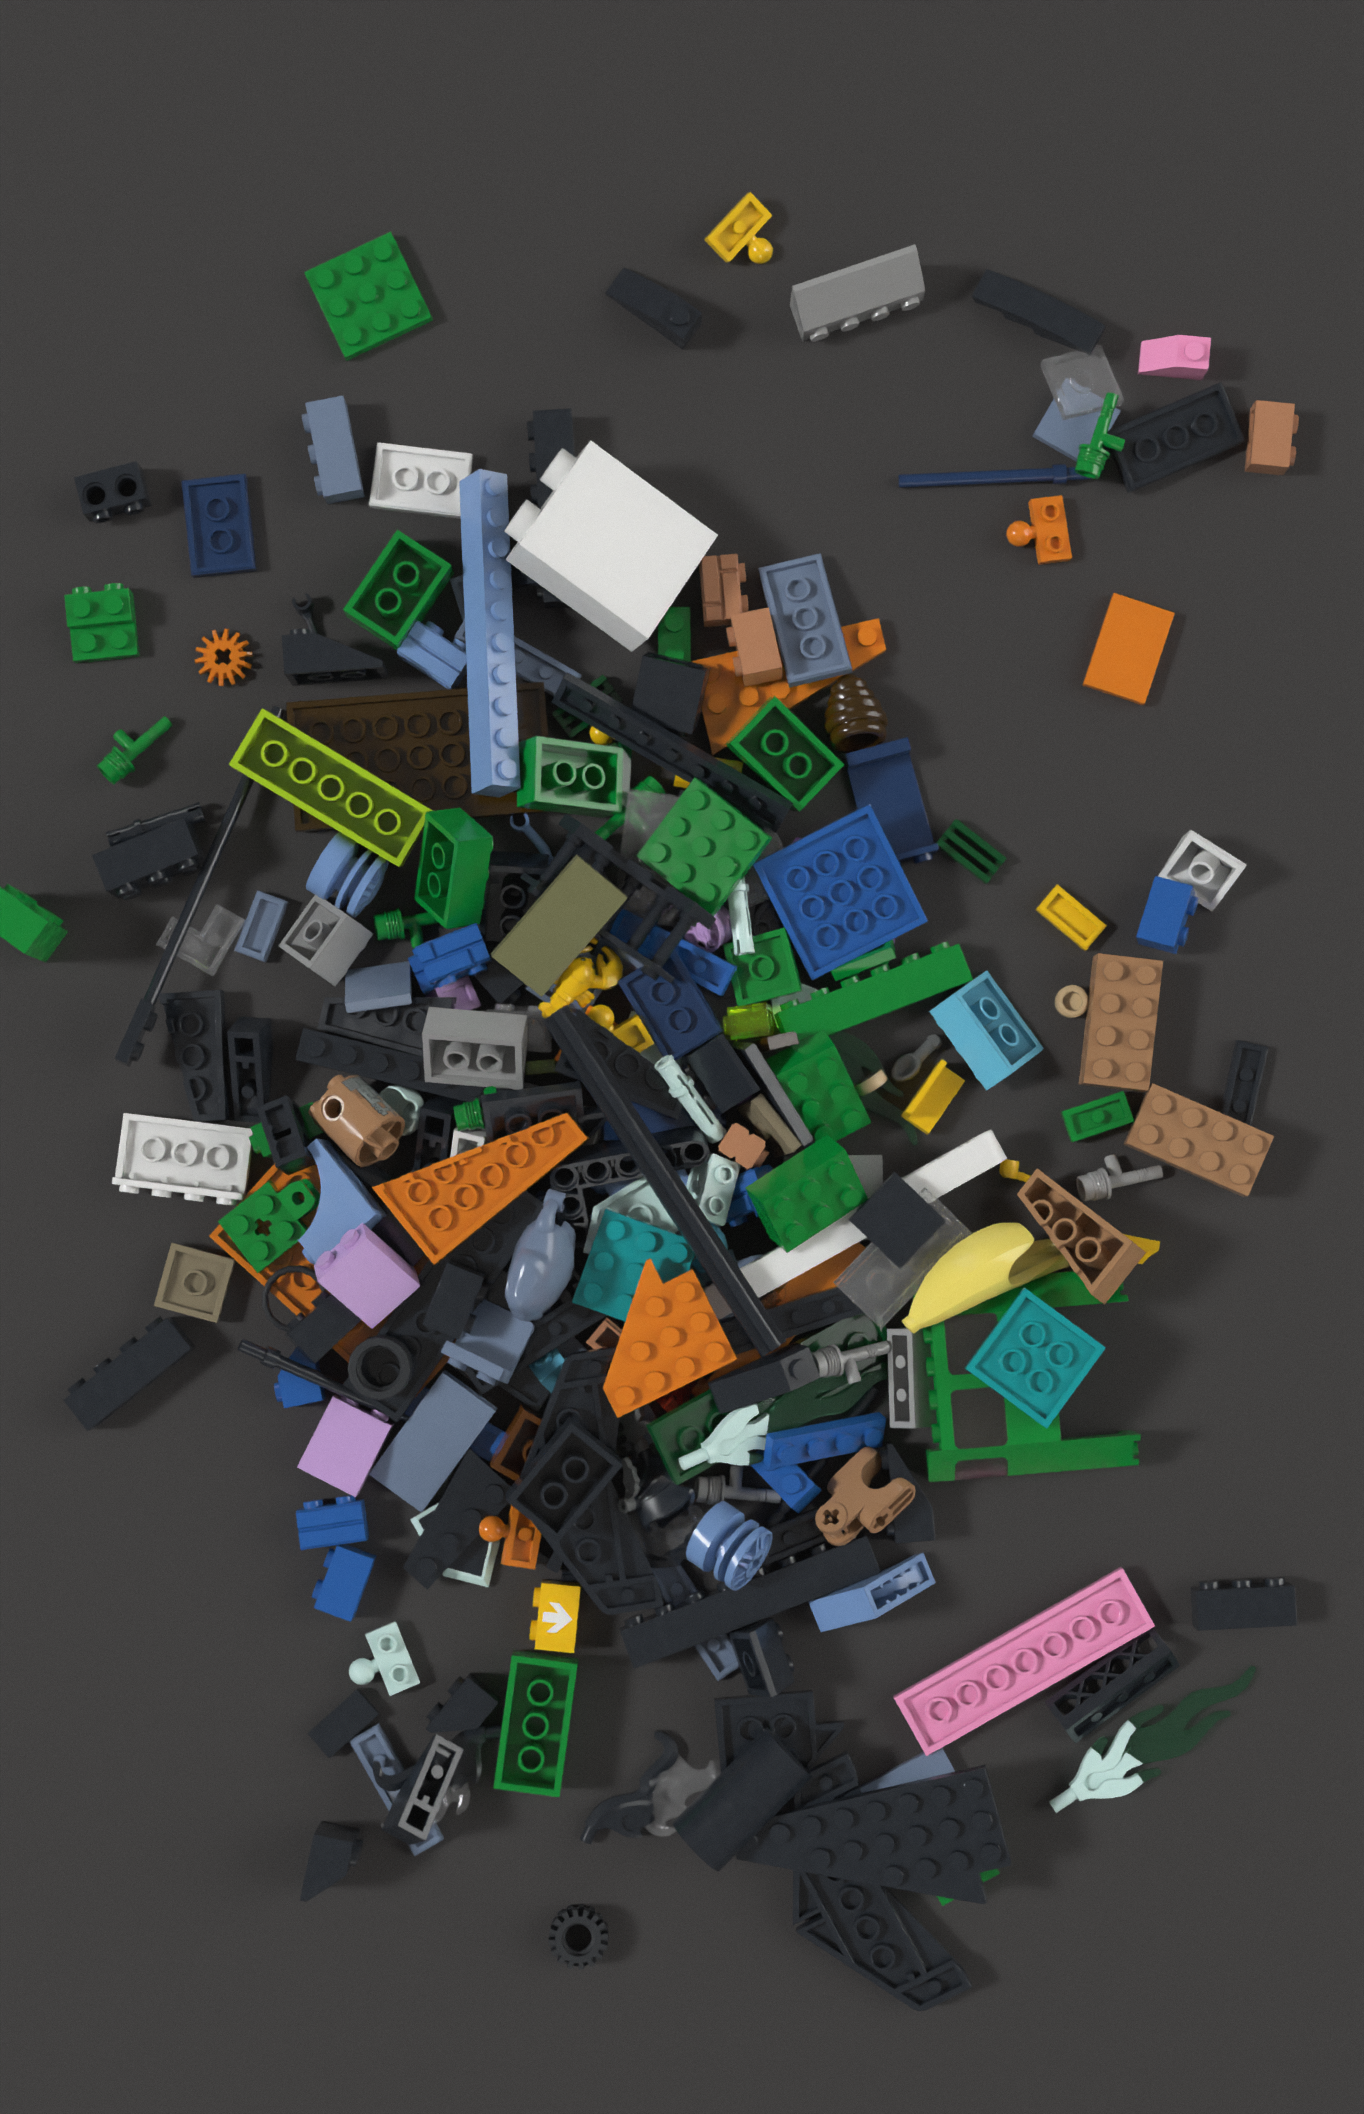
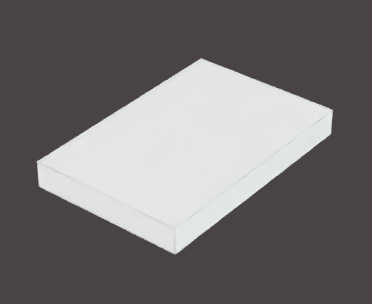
[369,442,473,519]

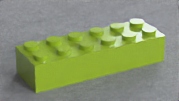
[229,708,433,867]

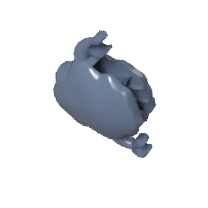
[505,1189,576,1322]

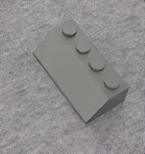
[790,244,925,342]

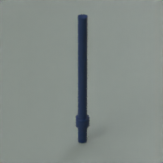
[898,464,1091,488]

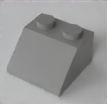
[278,895,373,987]

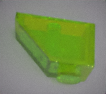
[723,1002,776,1042]

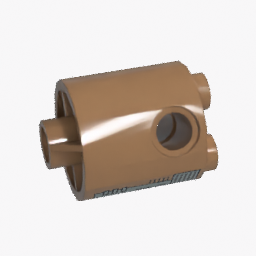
[308,1075,405,1167]

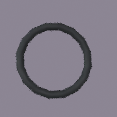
[262,1265,329,1332]

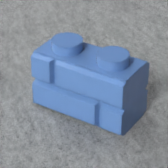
[397,621,467,689]

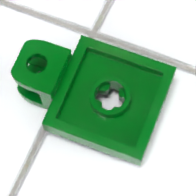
[218,1178,321,1273]

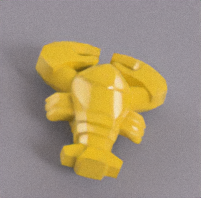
[538,936,623,1019]

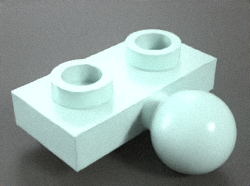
[349,1621,420,1696]

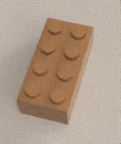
[1078,953,1163,1092]
[1124,1083,1274,1197]

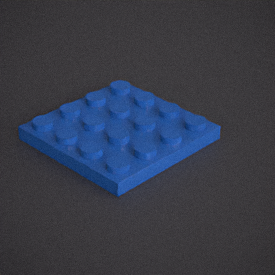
[753,804,928,980]

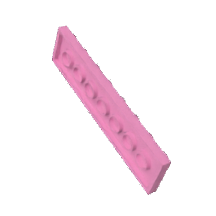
[893,1567,1155,1756]

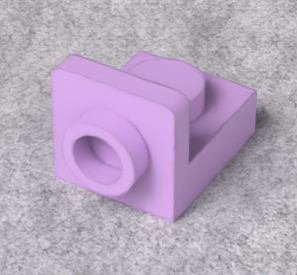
[425,976,481,1010]

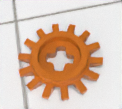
[194,629,253,687]

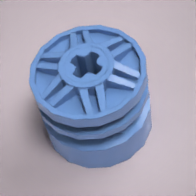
[306,832,389,918]
[686,1501,773,1591]

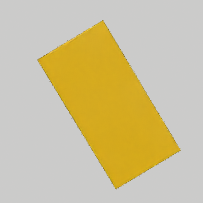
[1035,884,1107,951]

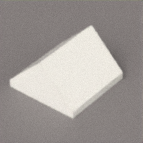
[1158,830,1246,911]

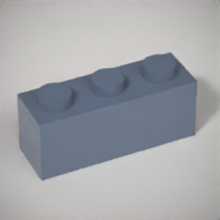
[302,396,365,504]

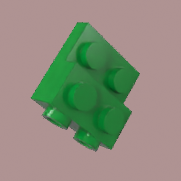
[64,583,140,663]

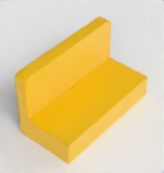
[901,1059,965,1135]

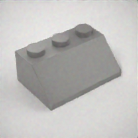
[422,1007,528,1090]

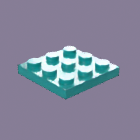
[572,1208,695,1321]
[965,1288,1106,1429]

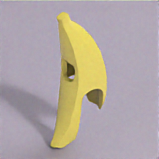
[902,1223,1070,1334]

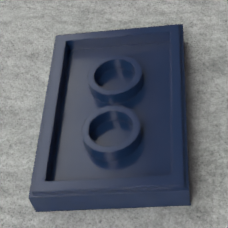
[182,474,257,578]
[618,949,725,1061]

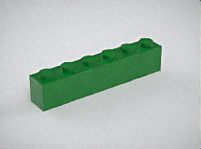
[774,941,973,1048]

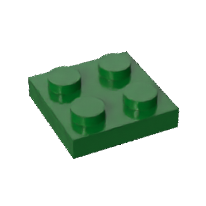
[723,928,803,1008]

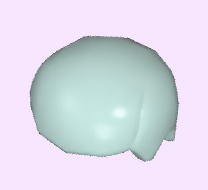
[380,1085,424,1135]

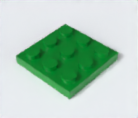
[304,232,433,361]
[637,778,772,916]

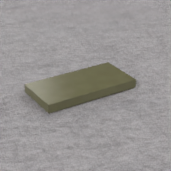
[491,854,627,997]

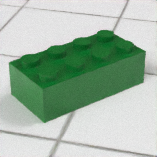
[494,1650,579,1797]

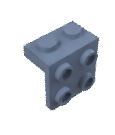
[441,1299,534,1385]

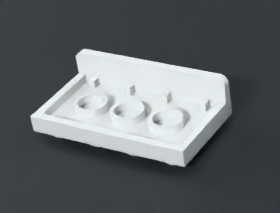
[112,1113,253,1206]

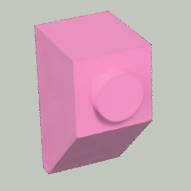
[1138,335,1211,380]

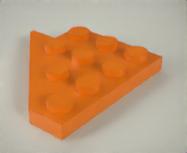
[603,1258,737,1418]

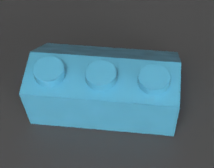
[929,970,1044,1090]

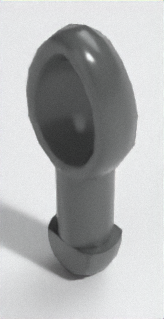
[892,1033,942,1082]

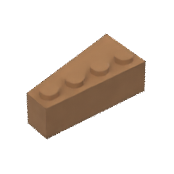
[1017,1169,1146,1305]

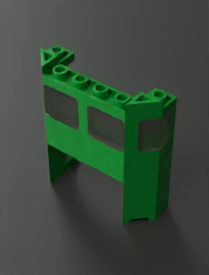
[912,1271,1141,1482]

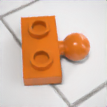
[1006,495,1072,565]
[479,1505,541,1570]

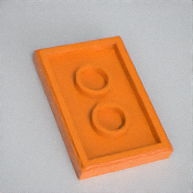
[1082,593,1175,705]

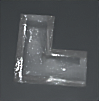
[156,904,246,977]

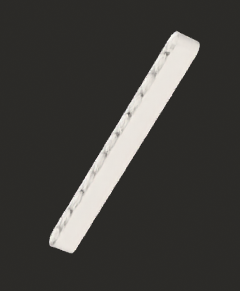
[703,1129,1007,1320]

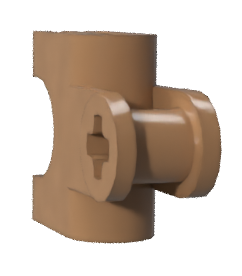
[815,1447,915,1546]

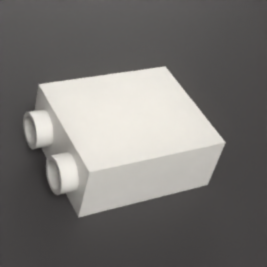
[504,441,718,652]

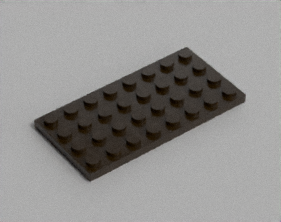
[286,682,551,832]

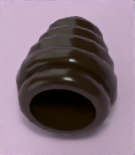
[824,674,888,753]

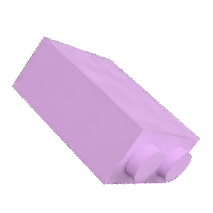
[314,1223,420,1329]
[297,1395,394,1497]

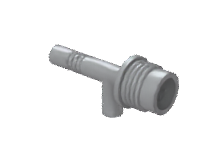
[1076,1154,1163,1201]
[811,1341,890,1384]
[694,1466,781,1505]

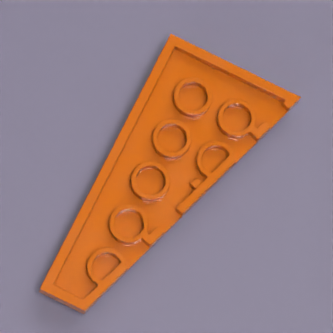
[691,618,886,756]
[372,1113,589,1265]

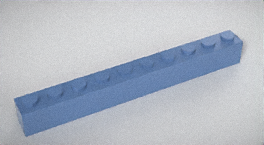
[459,469,520,797]

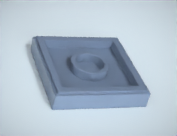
[1032,379,1121,462]
[345,961,412,1013]

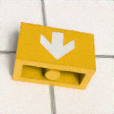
[529,1579,581,1653]

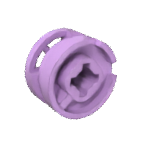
[684,906,733,953]

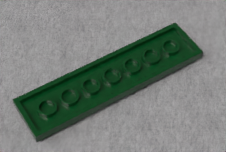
[646,1309,888,1485]

